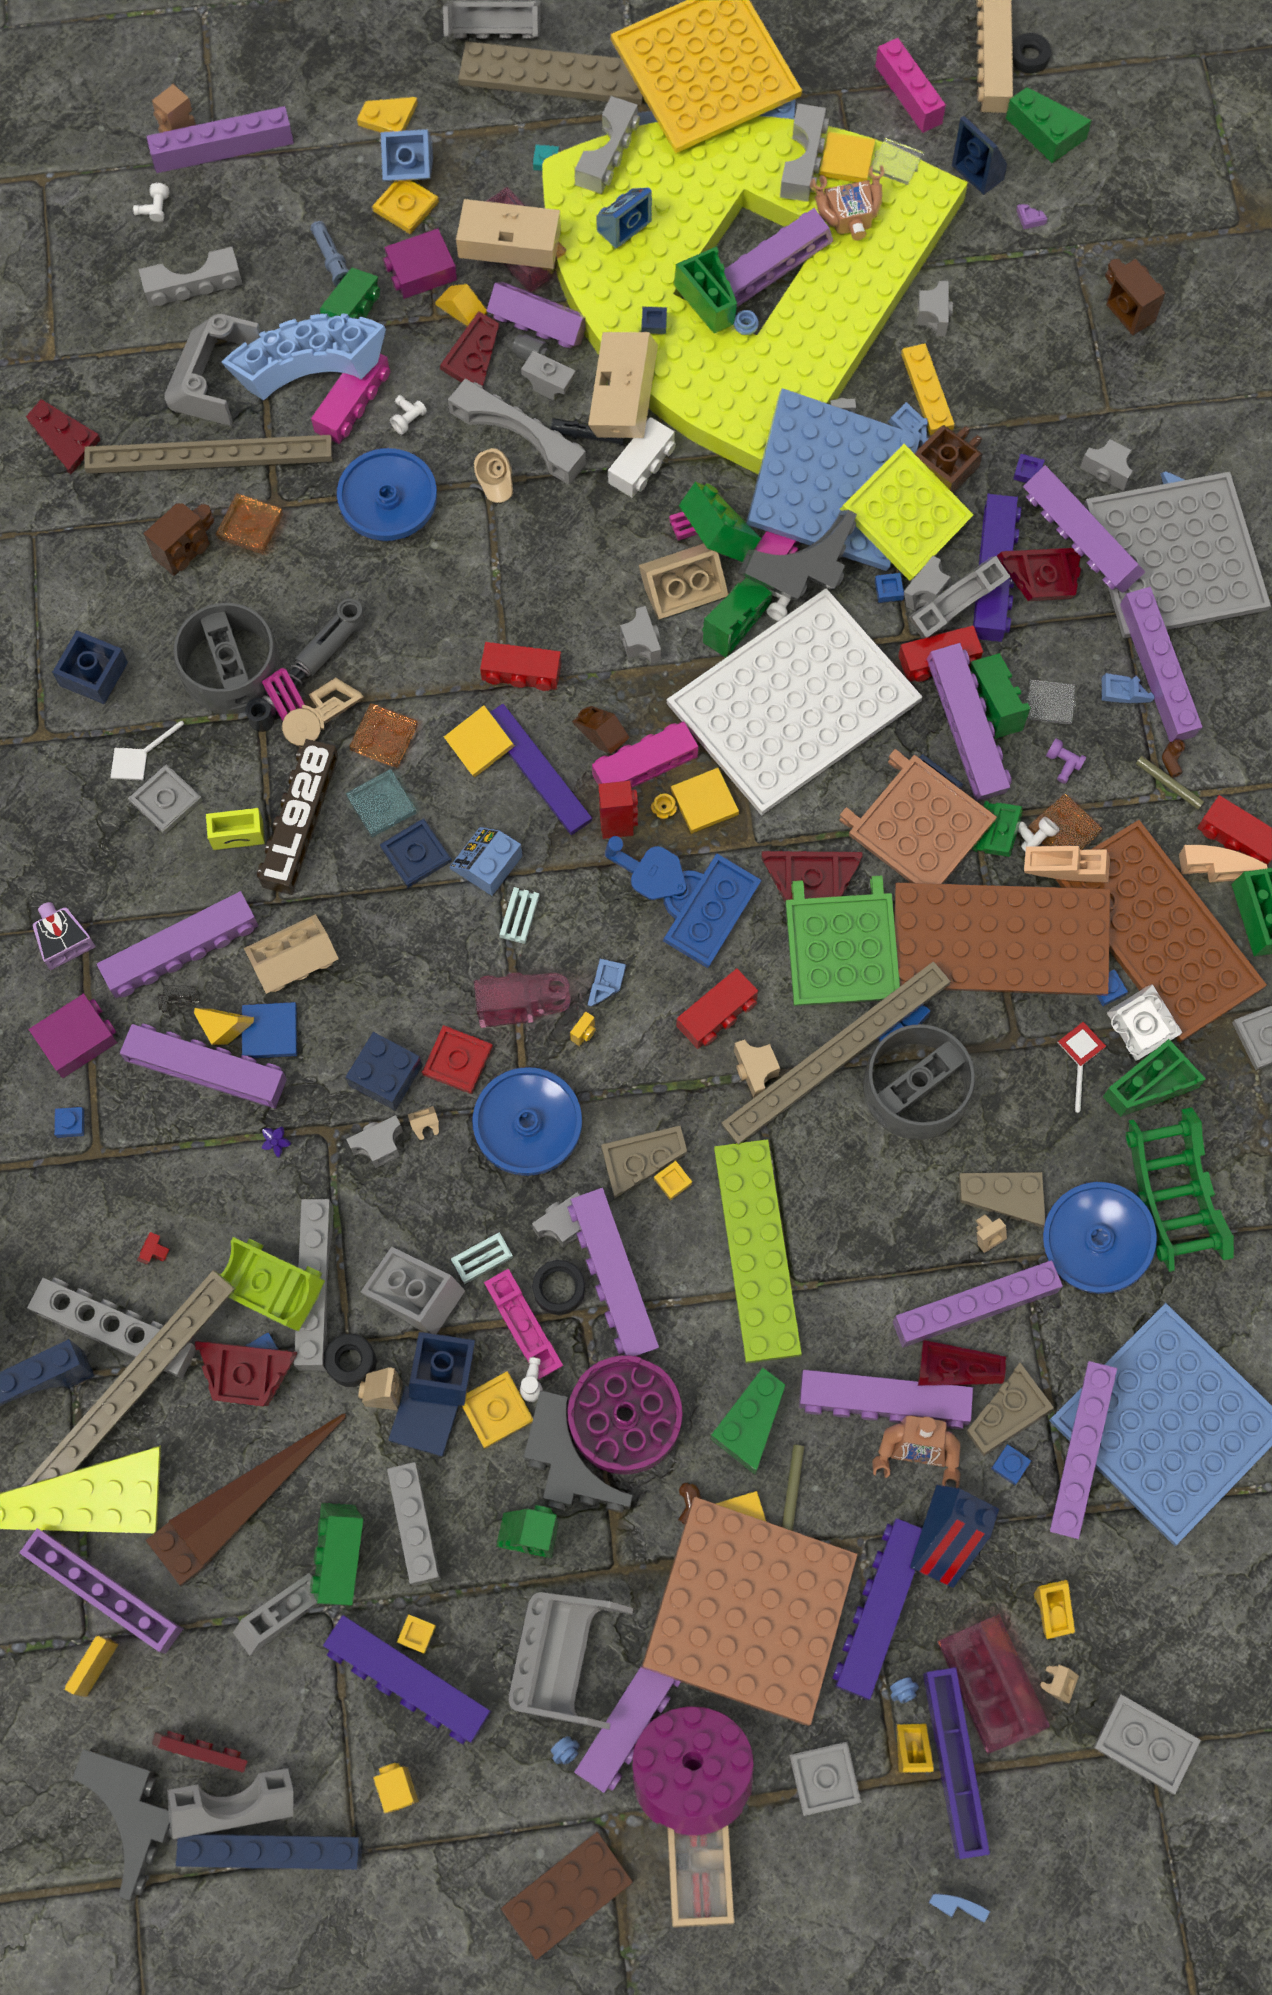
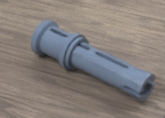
[310,221,349,287]

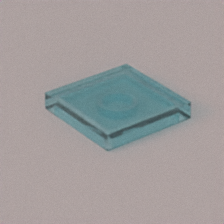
[346,769,417,837]

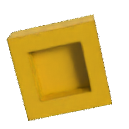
[570,1012,596,1046]
[654,1161,692,1201]
[397,1614,436,1654]

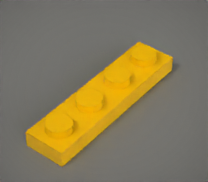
[901,344,955,435]

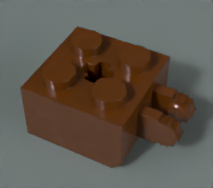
[1105,259,1165,335]
[914,425,983,494]
[143,503,215,576]

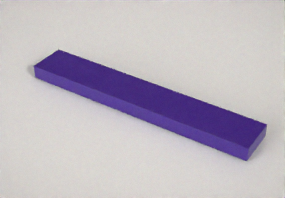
[490,704,592,835]

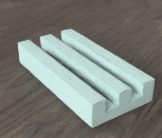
[499,887,539,944]
[451,1232,513,1284]

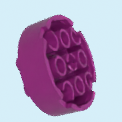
[568,1356,682,1475]
[633,1707,753,1835]

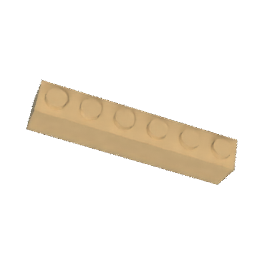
[976,0,1013,113]

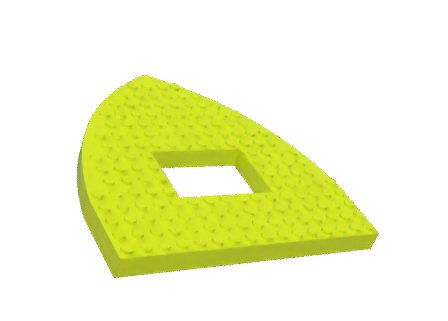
[543,116,968,475]

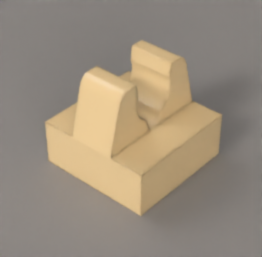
[408,1106,439,1140]
[976,1215,1007,1253]
[1040,1665,1079,1704]

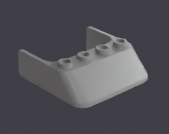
[443,0,541,38]
[509,1592,633,1730]

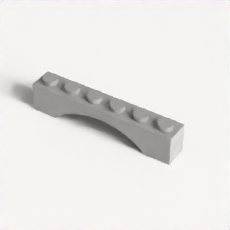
[448,379,586,485]
[294,1199,333,1371]

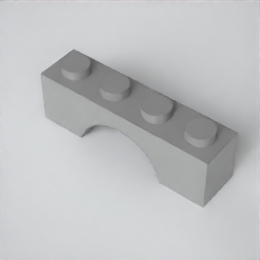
[575,96,640,194]
[780,104,829,202]
[139,247,243,307]
[908,556,1010,638]
[387,1462,441,1586]
[168,1768,293,1839]

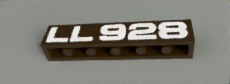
[257,739,339,895]

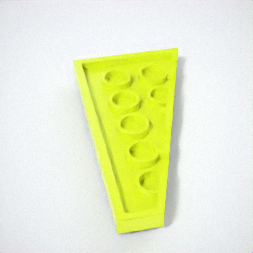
[0,1445,161,1533]

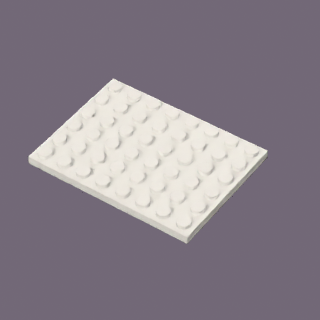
[667,589,922,816]

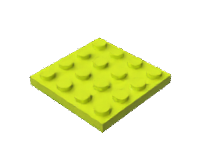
[840,444,973,581]

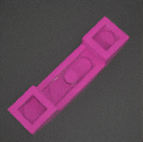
[484,1269,563,1380]

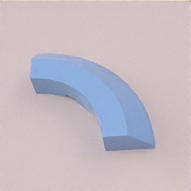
[222,314,386,400]

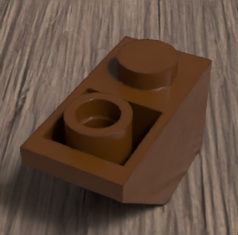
[572,706,630,754]

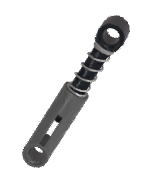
[245,598,365,732]

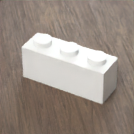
[608,417,676,498]

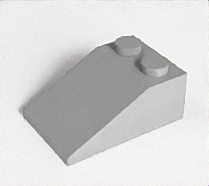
[361,1247,465,1334]

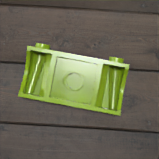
[221,1237,325,1332]

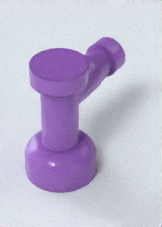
[1046,738,1086,784]

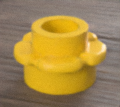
[651,794,677,819]

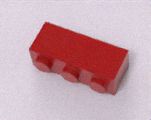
[898,626,983,682]
[480,642,561,691]
[598,781,638,839]
[1197,795,1272,866]
[676,968,758,1049]

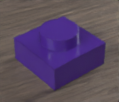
[1013,454,1044,483]

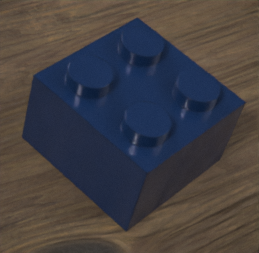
[52,630,128,704]
[345,1032,423,1111]
[409,1332,475,1406]

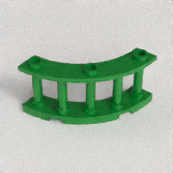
[1125,1107,1234,1272]

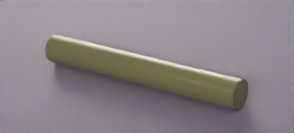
[1136,756,1204,810]
[782,1445,804,1531]

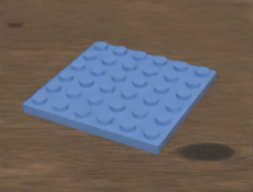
[747,388,920,571]
[1049,1303,1272,1546]

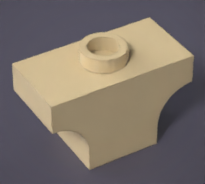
[734,1039,780,1098]

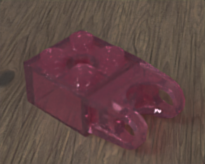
[474,973,571,1028]

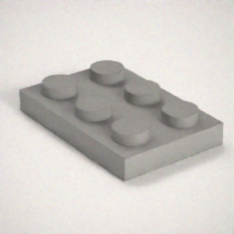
[1093,1694,1201,1794]

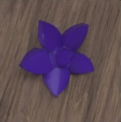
[262,1126,292,1158]

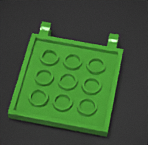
[785,876,900,1006]

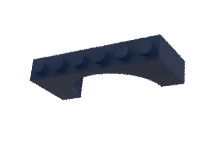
[0,1339,95,1406]

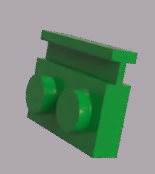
[973,801,1023,857]

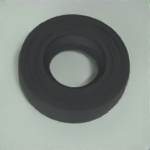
[1012,33,1051,74]

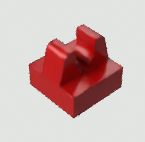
[137,1232,170,1265]

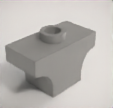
[917,281,953,337]
[521,351,576,400]
[1080,439,1133,491]
[904,556,952,611]
[620,606,661,664]
[346,1115,403,1168]
[532,1192,581,1248]

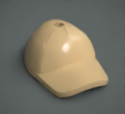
[474,448,513,502]

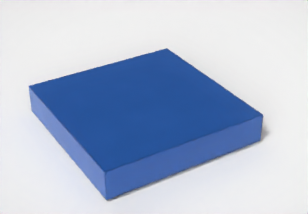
[242,1002,297,1058]

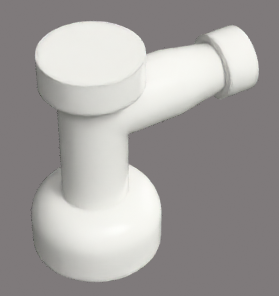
[133,183,169,222]
[390,395,427,435]
[765,587,791,621]
[1018,817,1059,851]
[520,1357,543,1402]

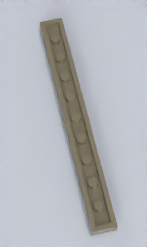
[84,435,332,474]
[721,961,951,1145]
[22,1270,236,1487]

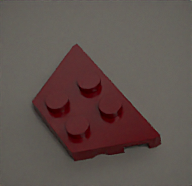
[997,548,1081,601]
[761,851,862,902]
[195,1341,297,1406]

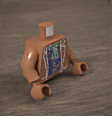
[810,165,884,240]
[872,1416,961,1488]

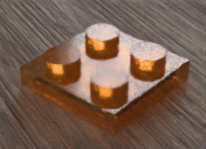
[216,493,283,554]
[349,703,418,768]
[1028,793,1103,850]

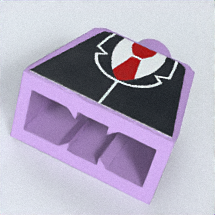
[33,902,96,970]

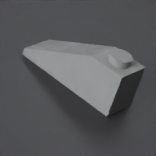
[233,1573,318,1656]

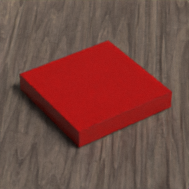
[422,1025,493,1094]

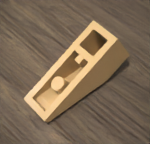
[359,1368,403,1410]

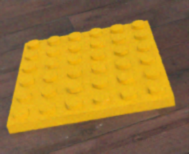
[611,0,802,154]

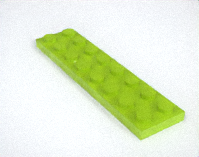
[714,1139,802,1364]

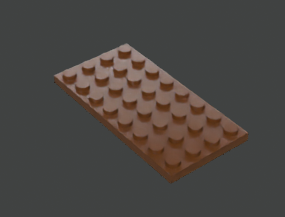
[1055,820,1267,1043]
[894,883,1110,996]

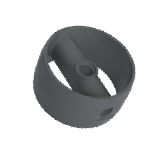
[174,603,281,714]
[863,1024,975,1140]

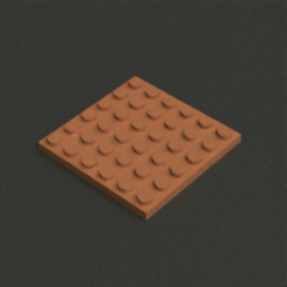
[641,1497,857,1726]

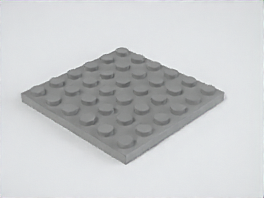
[1084,472,1271,638]

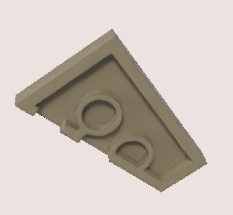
[601,1126,687,1199]
[959,1172,1045,1228]
[967,1363,1054,1456]

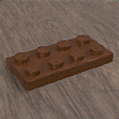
[501,1831,633,1960]

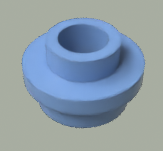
[734,310,758,335]
[890,1677,919,1704]
[551,1736,579,1765]

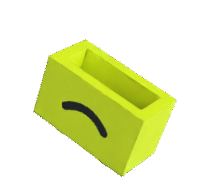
[206,808,265,850]

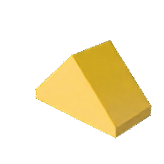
[435,284,488,326]
[194,1008,254,1045]
[897,1724,933,1773]

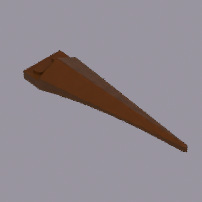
[146,1413,346,1587]

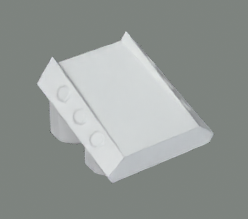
[1107,985,1182,1060]

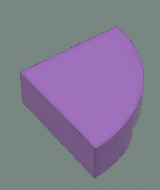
[1016,204,1047,229]

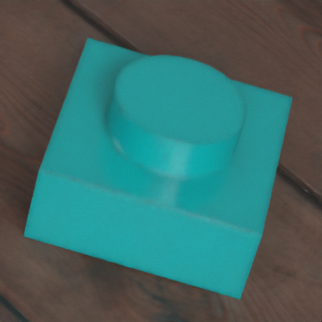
[533,145,559,171]

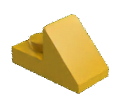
[1034,1580,1075,1639]

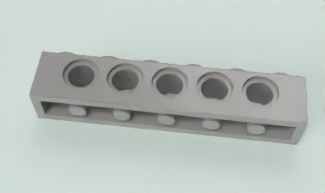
[27,1277,196,1379]

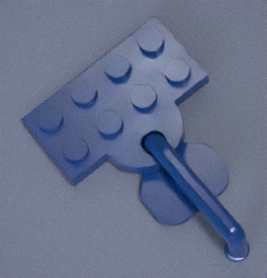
[605,836,761,968]

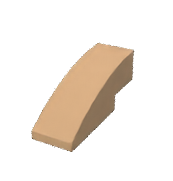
[1179,845,1267,882]
[1024,846,1110,882]

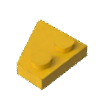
[357,97,418,133]

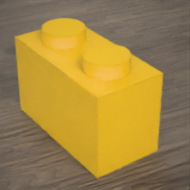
[373,1763,419,1813]

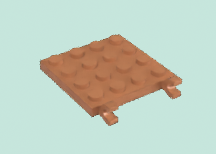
[839,749,997,884]

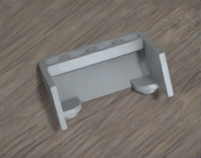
[164,314,261,426]

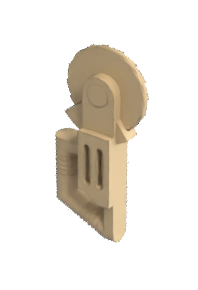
[282,678,364,746]

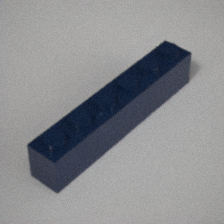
[176,1834,363,1870]

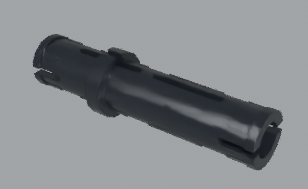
[551,417,624,445]

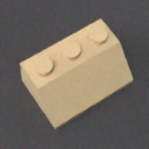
[639,544,728,620]
[244,914,339,994]

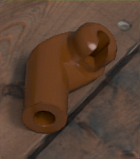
[1162,739,1185,778]
[678,1482,701,1525]

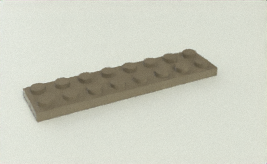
[458,41,643,105]

